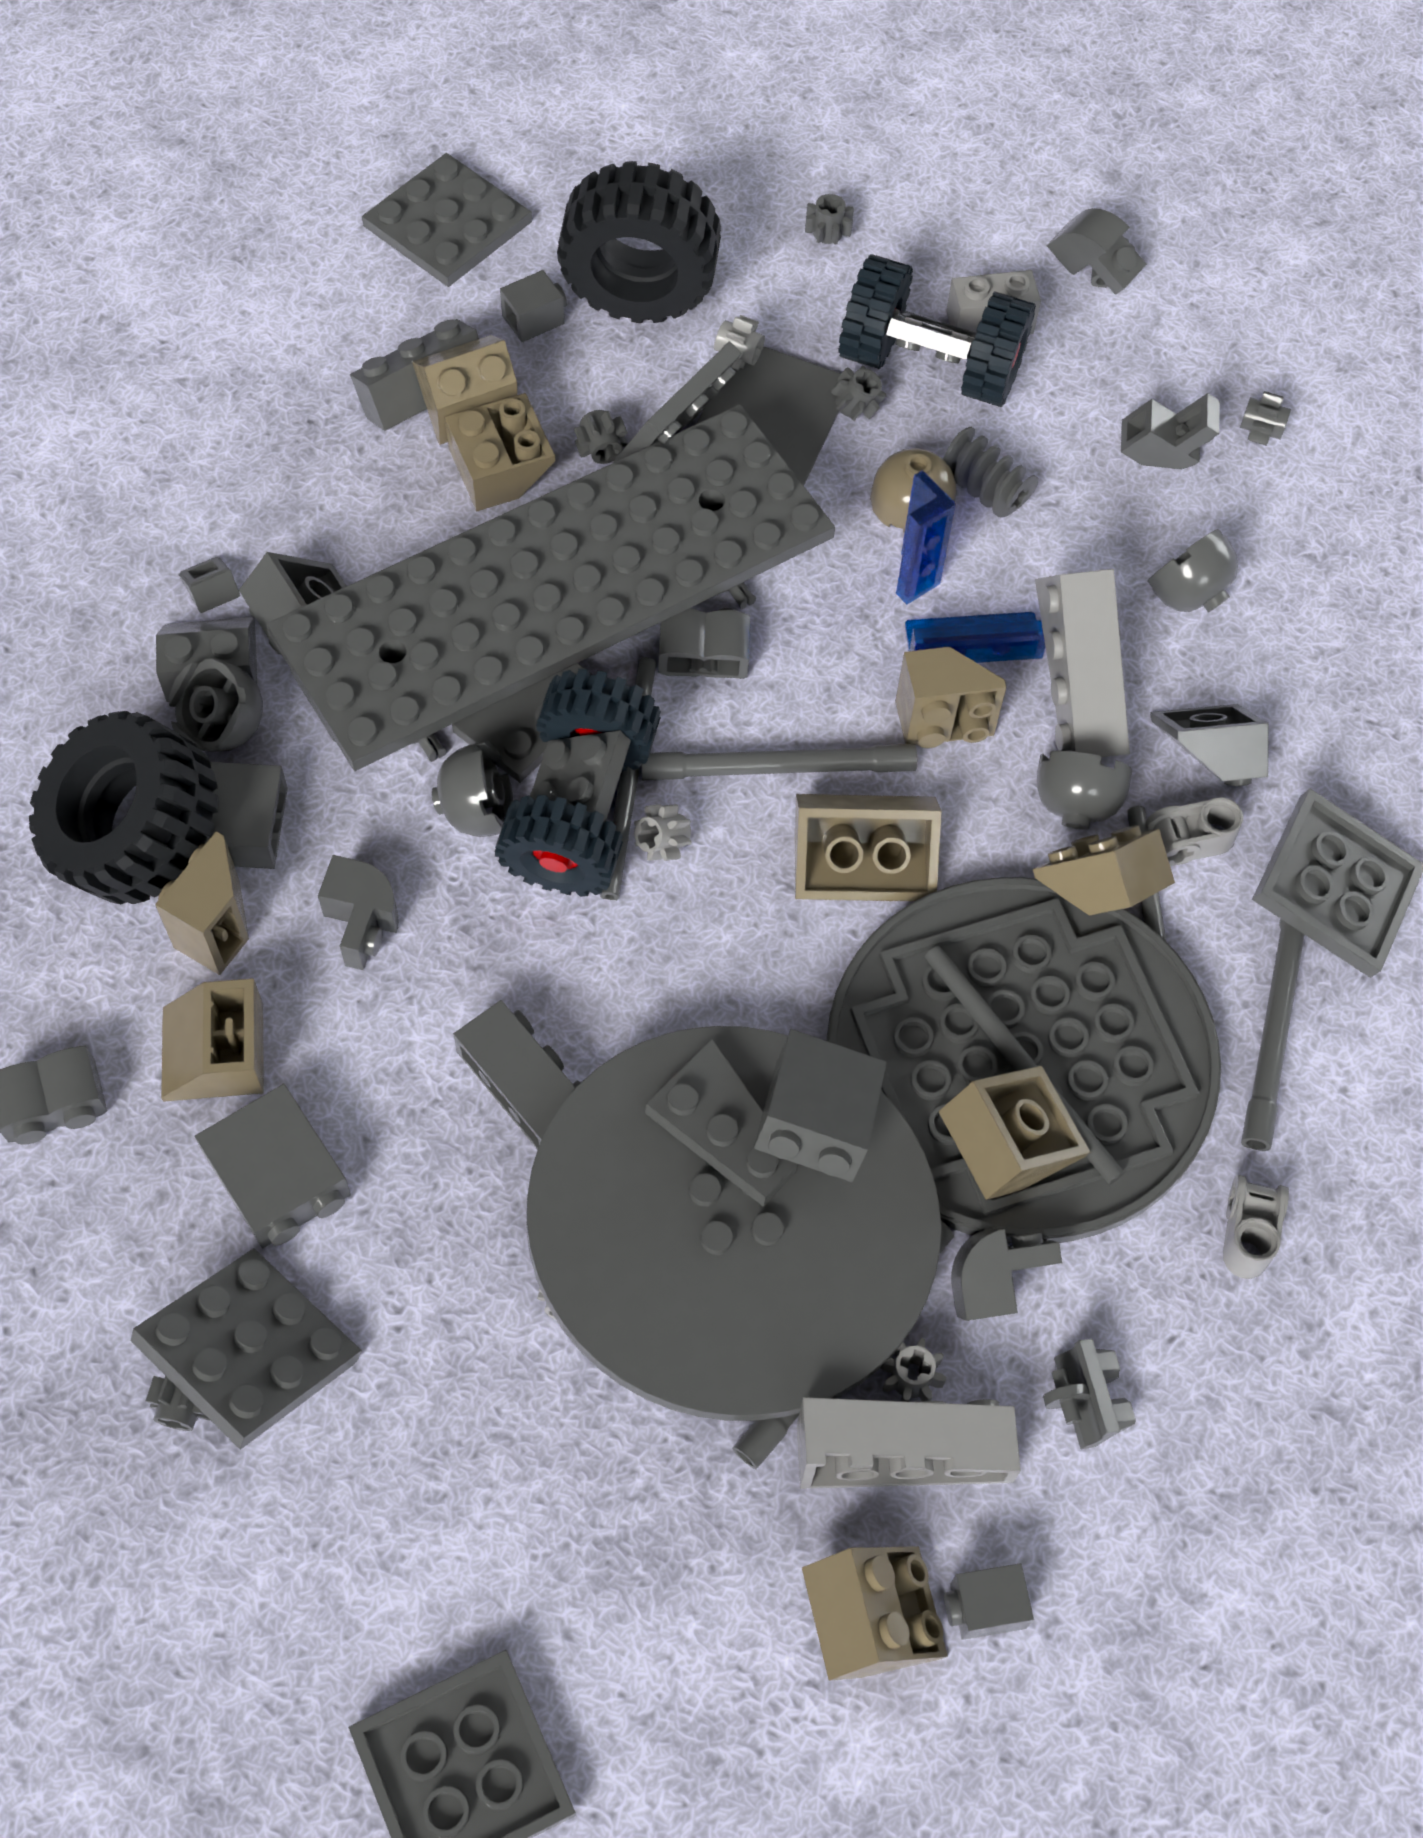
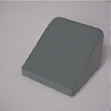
[179,556,240,613]

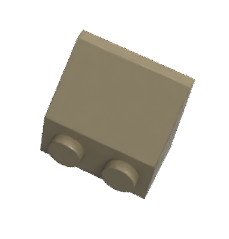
[412,335,517,445]
[938,1066,1091,1200]

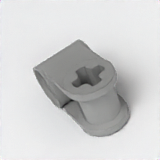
[1146,797,1243,866]
[1223,1175,1289,1279]

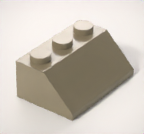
[794,794,942,901]

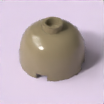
[870,448,957,535]

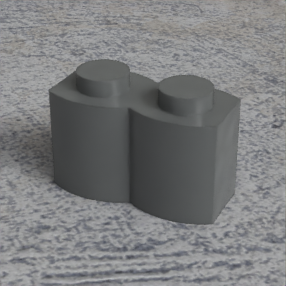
[658,608,750,679]
[0,1046,107,1145]

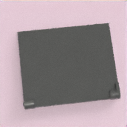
[696,346,841,485]

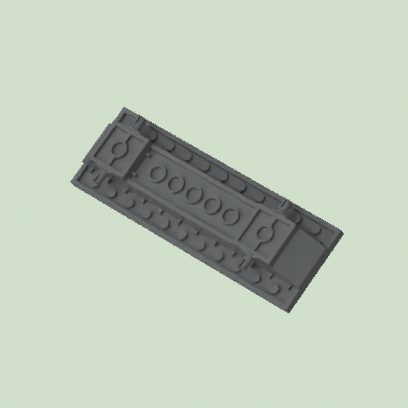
[266,404,835,772]

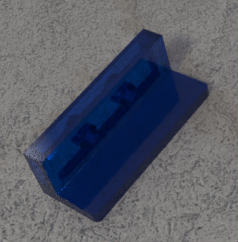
[896,470,956,605]
[905,612,1046,663]

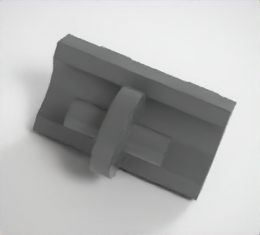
[1043,1339,1136,1449]

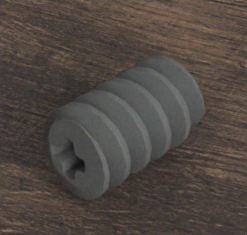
[943,427,1038,518]

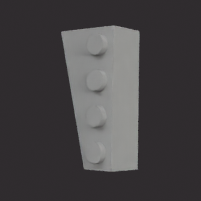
[1035,569,1130,757]
[797,1397,1021,1489]

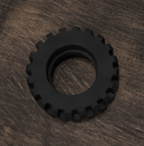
[557,161,721,323]
[29,711,219,905]

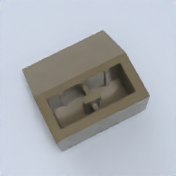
[445,393,555,512]
[895,647,1007,748]
[1032,825,1175,916]
[155,832,249,975]
[161,978,264,1102]
[802,1546,948,1681]

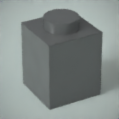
[500,270,567,342]
[944,1563,1034,1640]

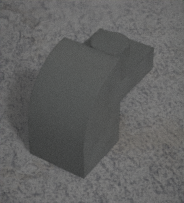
[1046,208,1147,295]
[1121,393,1220,469]
[318,855,399,970]
[951,1227,1062,1321]

